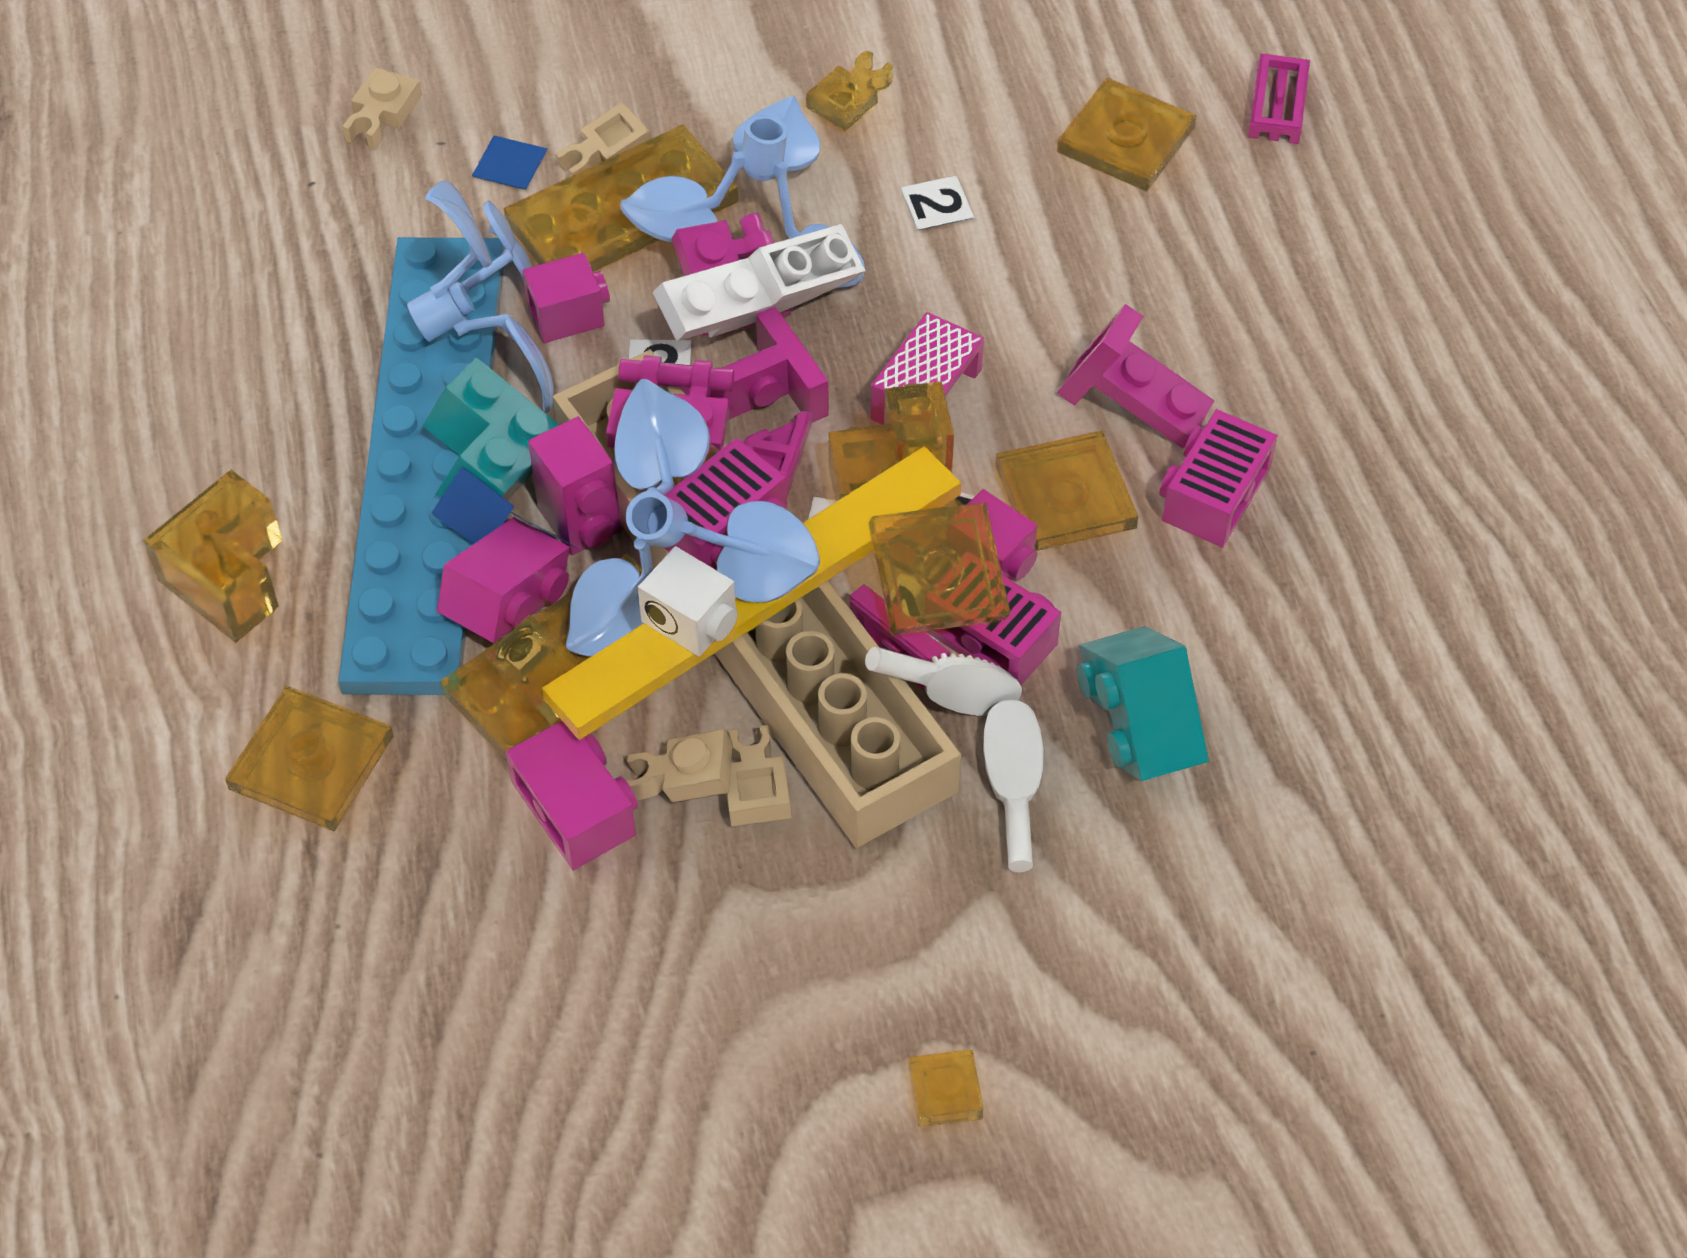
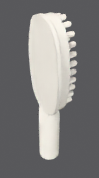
[865,647,1022,716]
[983,699,1043,872]

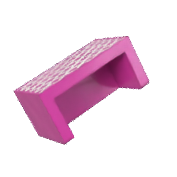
[871,312,984,445]

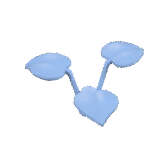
[620,95,865,289]
[407,180,554,413]
[566,379,820,657]

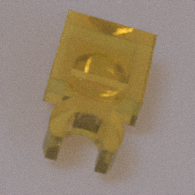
[806,50,893,131]

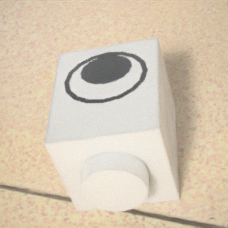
[638,546,738,657]

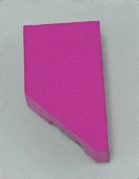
[744,411,812,497]

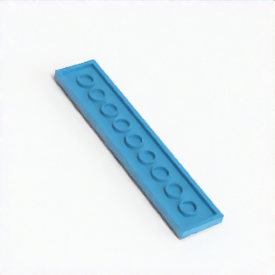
[338,237,505,695]

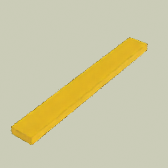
[542,446,961,740]

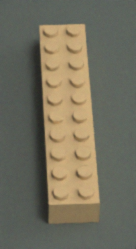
[552,349,961,849]

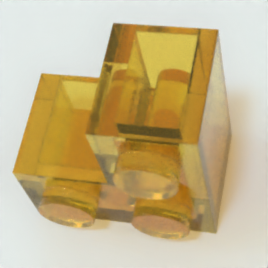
[828,381,954,505]
[143,469,282,643]

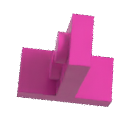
[1057,304,1215,448]
[680,306,829,423]

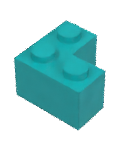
[422,357,559,501]
[1076,626,1209,782]

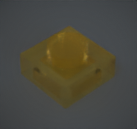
[908,1049,984,1128]

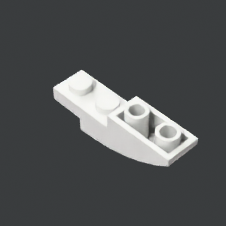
[652,224,865,341]

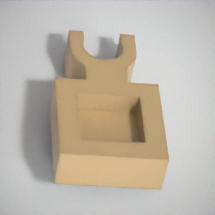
[342,67,422,150]
[555,102,654,186]
[727,725,792,827]
[626,729,733,802]

